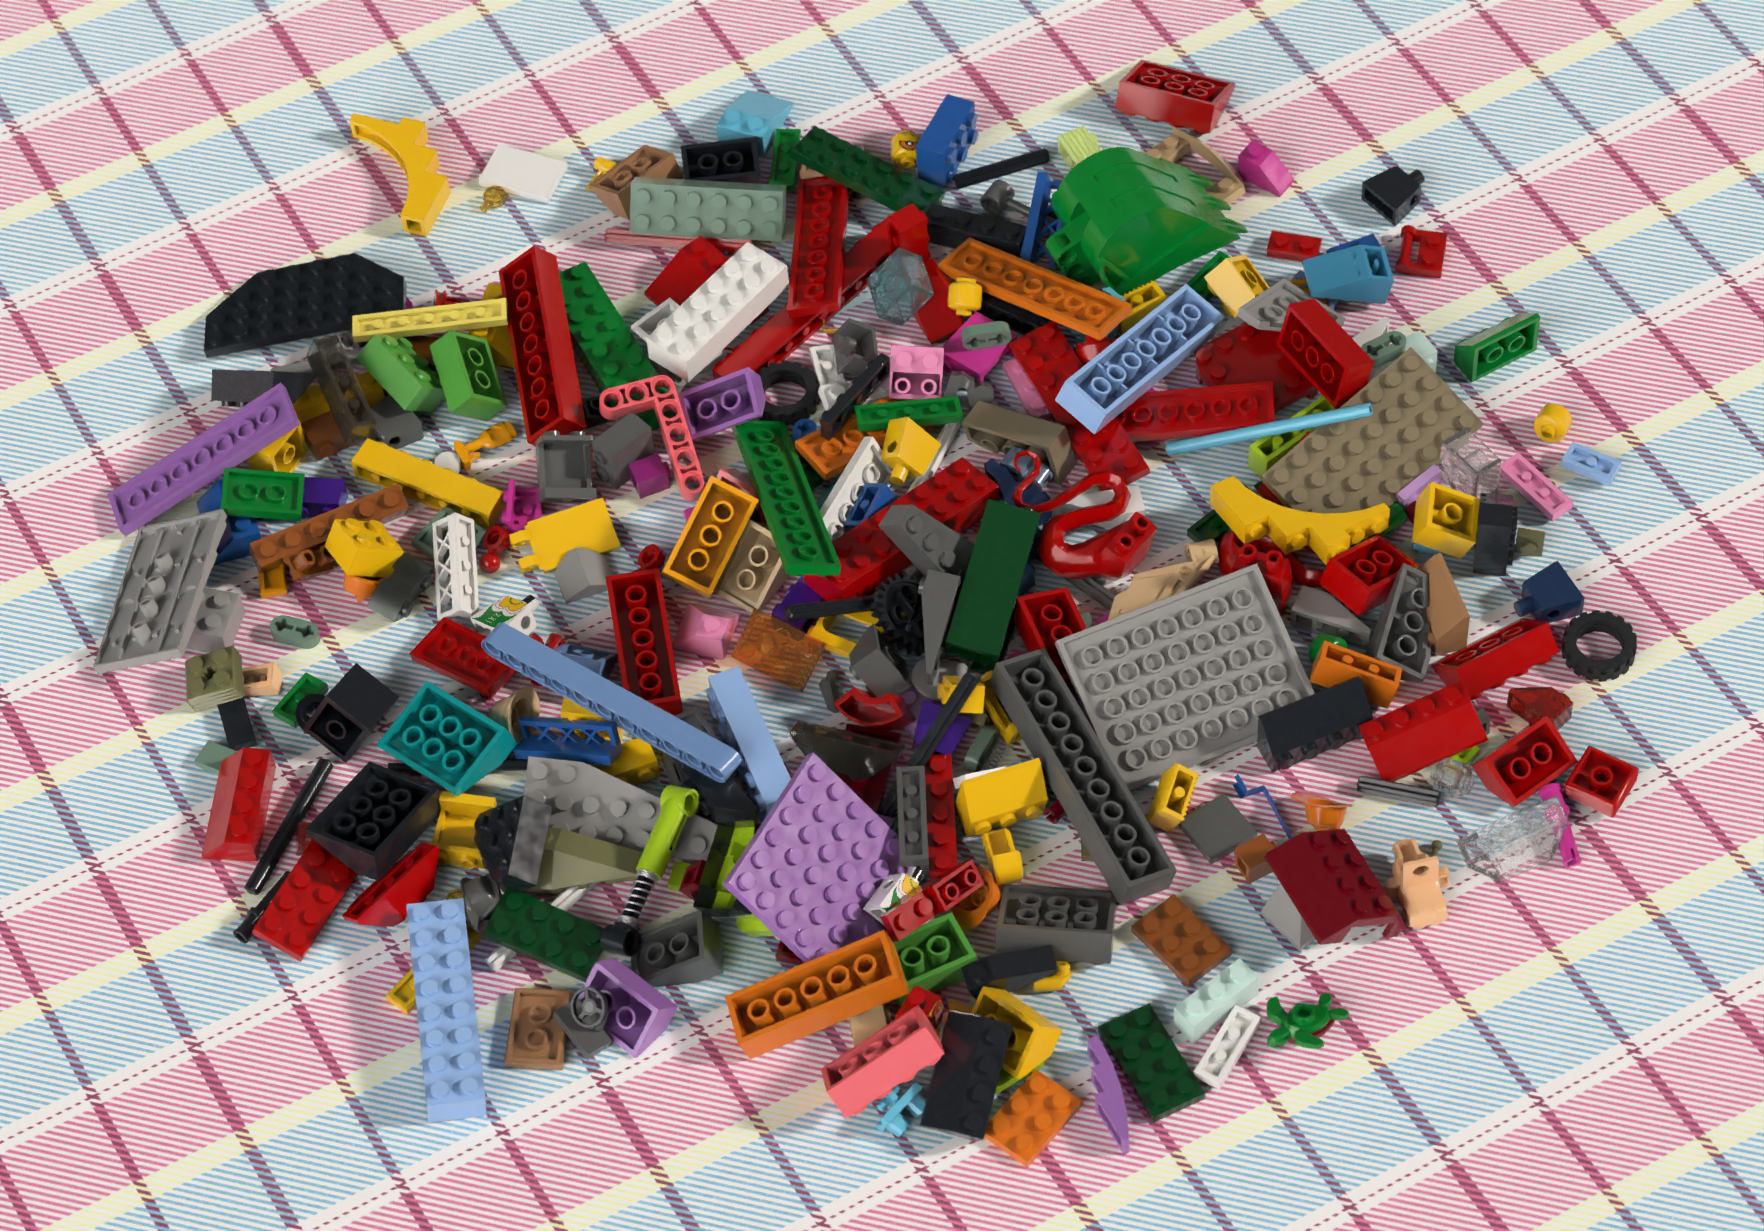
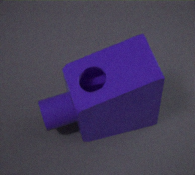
[912,699,972,755]

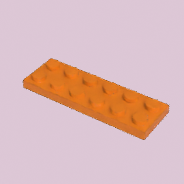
[795,395,940,481]

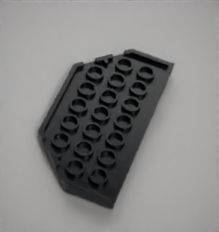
[204,253,407,358]

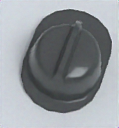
[460,873,503,936]

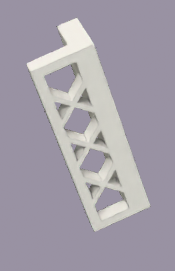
[432,513,479,621]

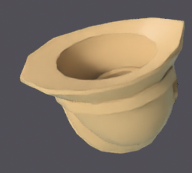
[487,687,540,743]

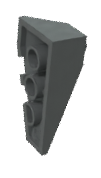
[1365,563,1431,682]

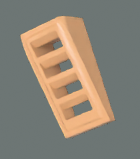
[242,662,282,697]

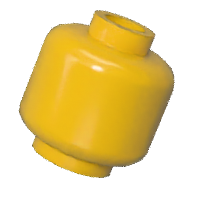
[947,278,982,316]
[1533,403,1572,443]

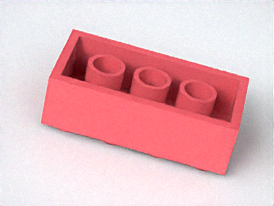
[821,1005,945,1118]

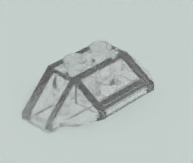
[1456,796,1569,883]

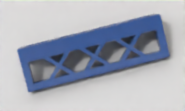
[1020,172,1064,272]
[513,716,623,766]

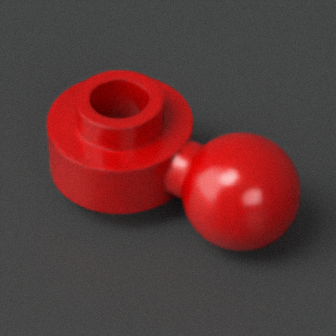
[479,525,510,574]
[632,544,666,572]

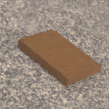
[504,988,573,1070]

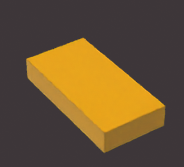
[258,564,288,599]

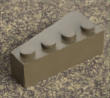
[962,401,1077,485]

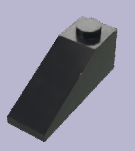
[961,945,1059,1000]

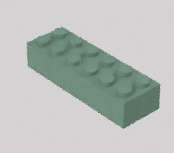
[630,177,786,242]

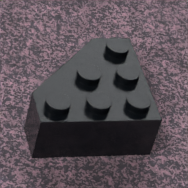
[1473,492,1518,576]
[474,795,552,891]

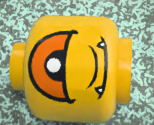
[891,130,921,169]

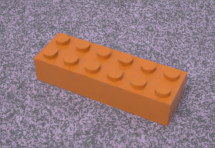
[725,930,910,1059]

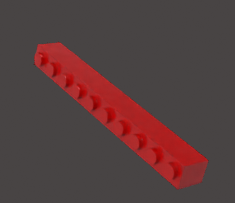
[712,218,890,380]

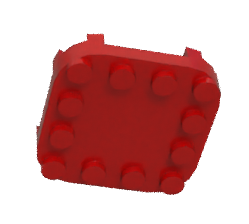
[1196,323,1317,413]

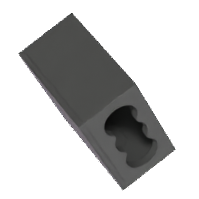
[592,411,655,490]

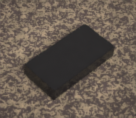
[217,697,257,751]

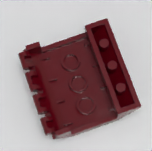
[1264,829,1406,945]

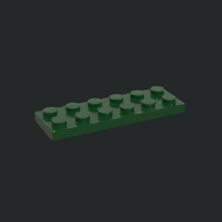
[789,126,945,214]

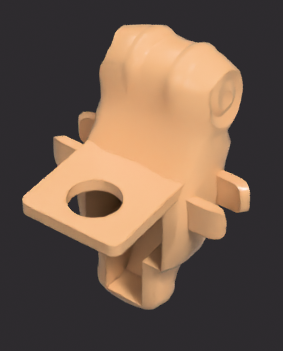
[1384,839,1450,929]

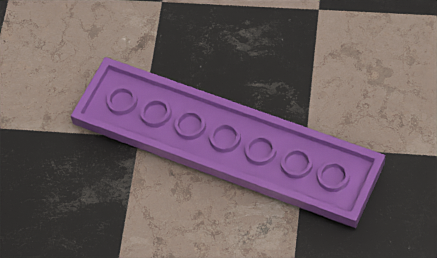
[107,383,300,536]

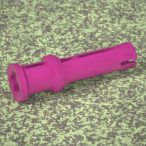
[1538,783,1582,867]

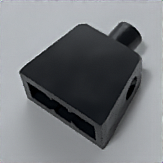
[1361,166,1425,226]

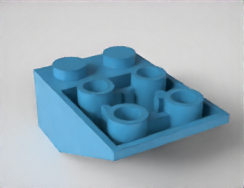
[1302,245,1394,304]

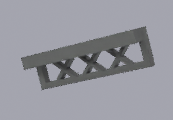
[896,766,929,878]

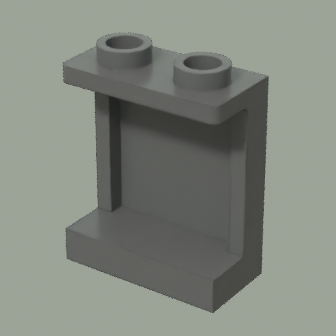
[535,431,597,503]

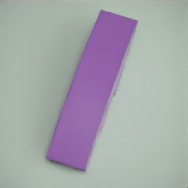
[1087,1035,1129,1155]

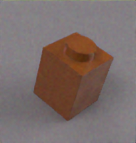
[1234,833,1277,884]

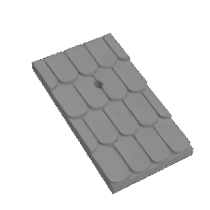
[93,509,227,674]

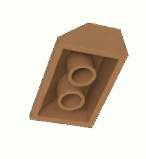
[589,144,684,220]
[1418,553,1470,656]

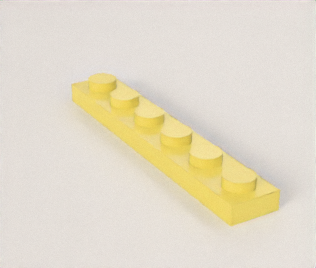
[352,298,508,343]

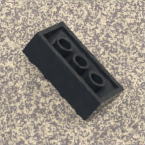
[926,202,1027,258]
[211,369,316,407]
[1257,677,1373,772]
[919,1011,1012,1141]

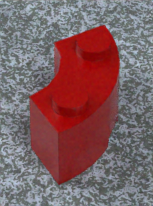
[833,687,917,730]

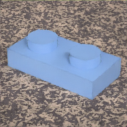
[1561,442,1622,486]

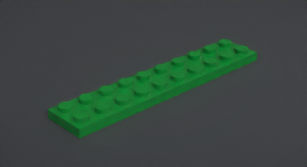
[732,420,841,577]

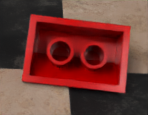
[1471,715,1578,807]

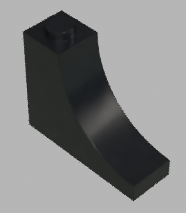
[971,292,1052,335]

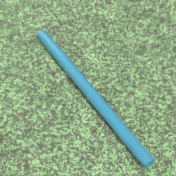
[1166,403,1373,456]

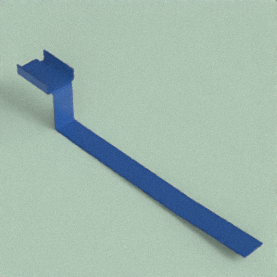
[1233,774,1293,840]

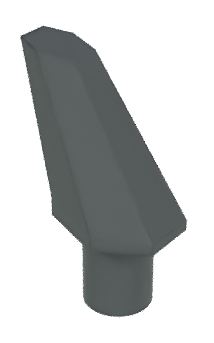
[819,671,839,713]

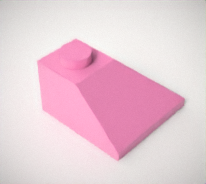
[672,603,740,660]

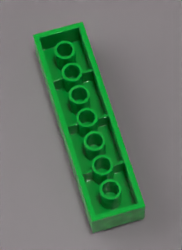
[559,261,676,431]

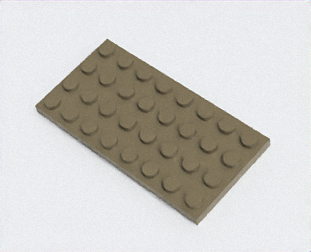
[1259,347,1484,514]

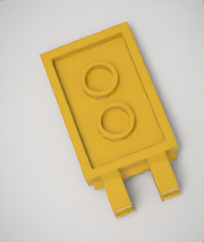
[509,497,621,574]

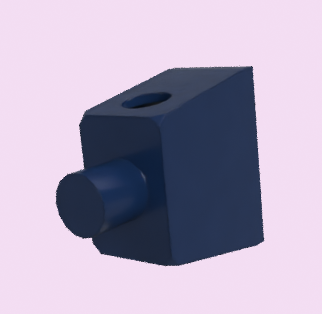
[1513,561,1585,623]

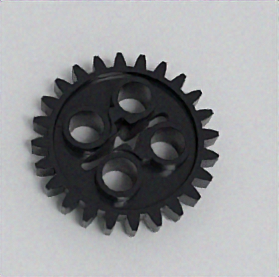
[870,572,925,656]

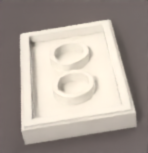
[478,144,568,203]

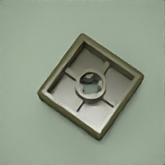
[185,645,244,712]

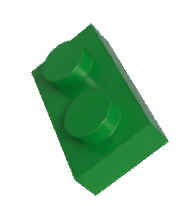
[272,672,329,728]

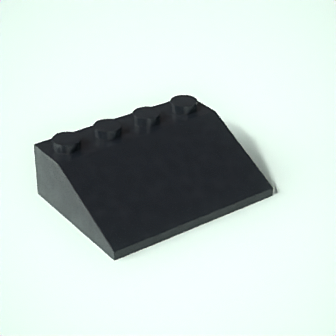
[305,761,441,881]

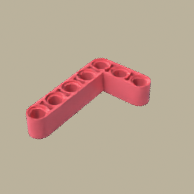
[599,375,704,502]

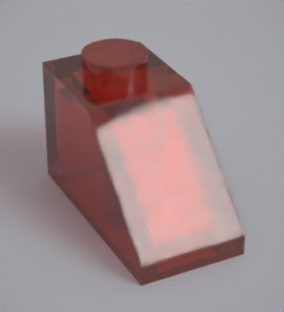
[1507,687,1573,731]

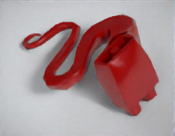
[1012,449,1157,581]
[1217,530,1324,616]

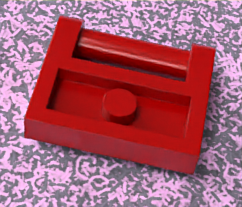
[1395,225,1447,278]

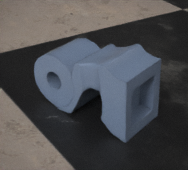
[1000,446,1053,492]

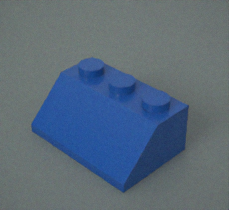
[197,478,261,565]

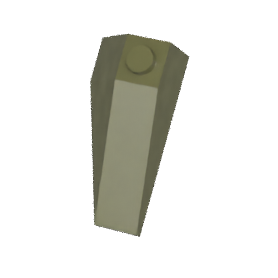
[526,828,643,894]

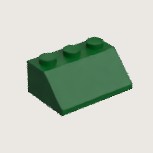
[1454,313,1540,383]

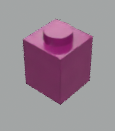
[628,453,672,499]

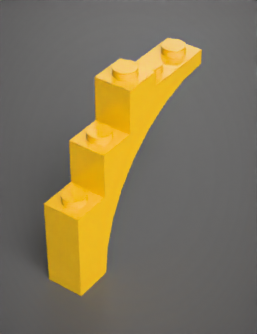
[349,113,451,237]
[1210,476,1390,565]

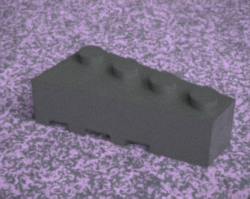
[879,505,975,589]

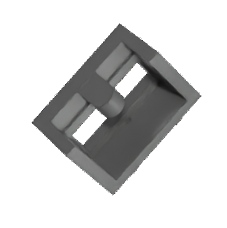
[833,318,878,377]

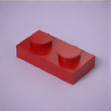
[1266,230,1322,262]

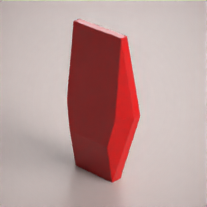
[906,258,964,345]

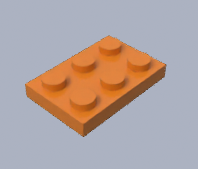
[984,1069,1082,1168]

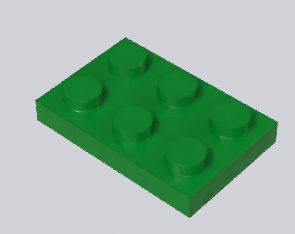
[220,468,305,521]

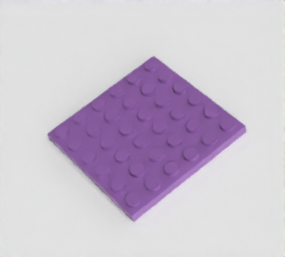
[722,753,921,963]

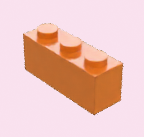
[1309,641,1402,709]

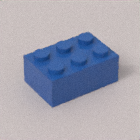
[916,94,978,188]

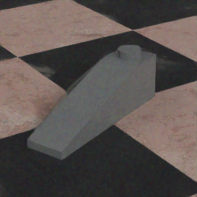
[918,569,961,685]

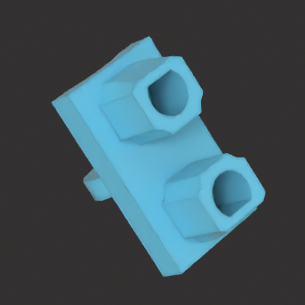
[876,1082,926,1137]

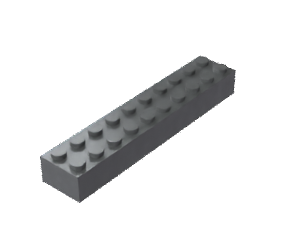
[989,648,1177,905]

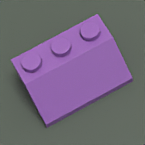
[678,367,766,442]
[578,958,678,1058]

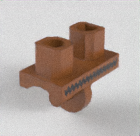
[283,545,334,582]

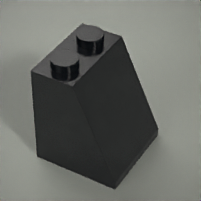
[302,663,399,763]

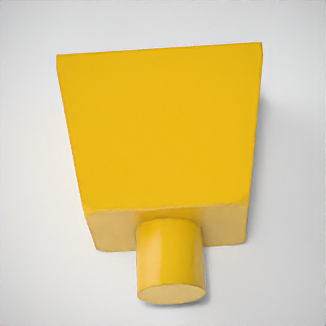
[881,417,941,485]

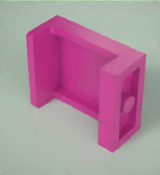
[942,311,1018,384]

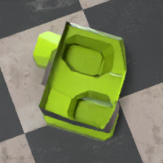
[692,820,776,937]

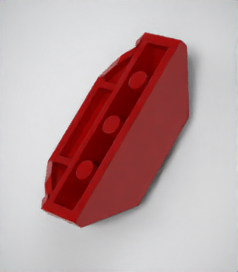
[342,842,439,927]

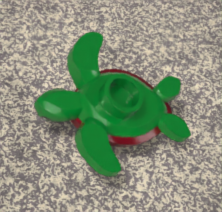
[1266,993,1349,1049]

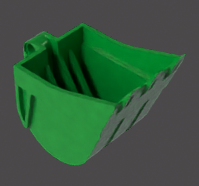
[1045,147,1248,296]

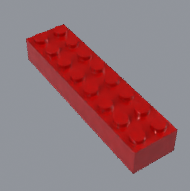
[499,246,587,446]
[804,457,999,601]

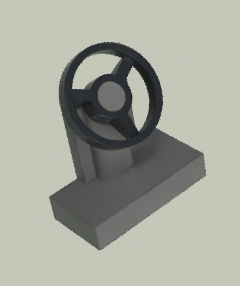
[553,986,612,1060]

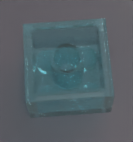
[866,248,934,326]

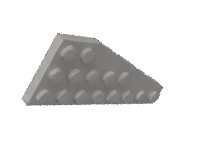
[524,756,718,861]

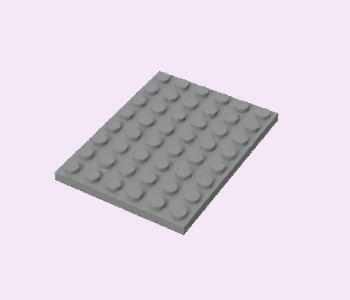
[1055,563,1315,792]

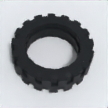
[758,361,819,427]
[1562,610,1637,682]

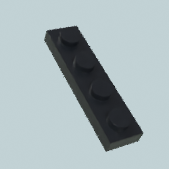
[819,353,890,441]

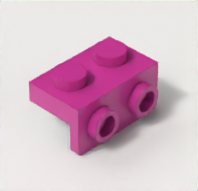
[501,479,543,534]

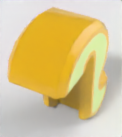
[981,828,1023,887]

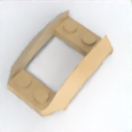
[1145,126,1246,211]

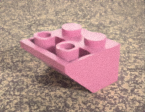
[889,345,944,399]

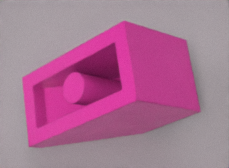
[1238,140,1294,197]

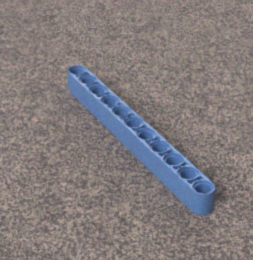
[481,622,742,783]

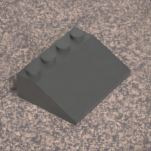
[996,884,1117,965]

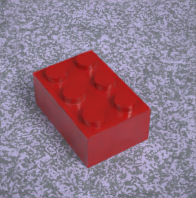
[1319,534,1419,616]

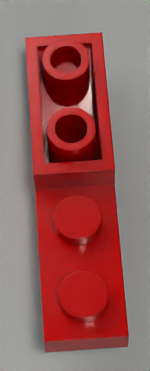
[880,859,984,942]

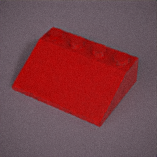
[1115,59,1235,134]
[644,235,769,328]

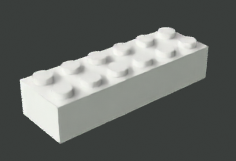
[646,242,789,382]

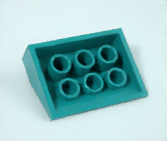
[376,681,518,796]

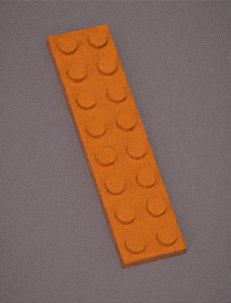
[937,237,1132,340]

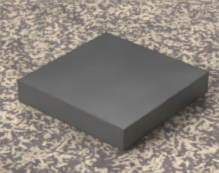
[1178,794,1257,865]

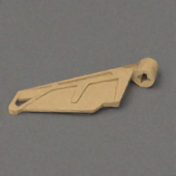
[1108,539,1219,620]

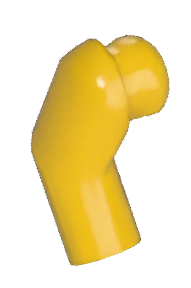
[1034,961,1072,992]

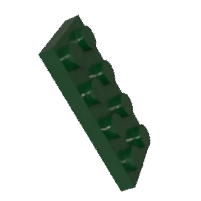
[483,886,604,983]
[1098,1003,1205,1123]

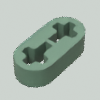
[961,321,1012,350]
[1361,331,1406,368]
[270,615,321,649]
[964,724,1000,772]

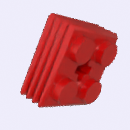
[1563,746,1639,818]

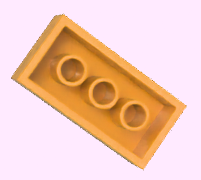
[661,476,759,599]

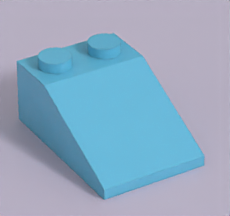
[717,90,793,158]

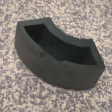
[367,552,435,622]

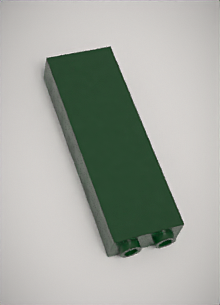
[944,499,1041,667]

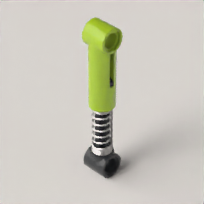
[600,785,700,957]

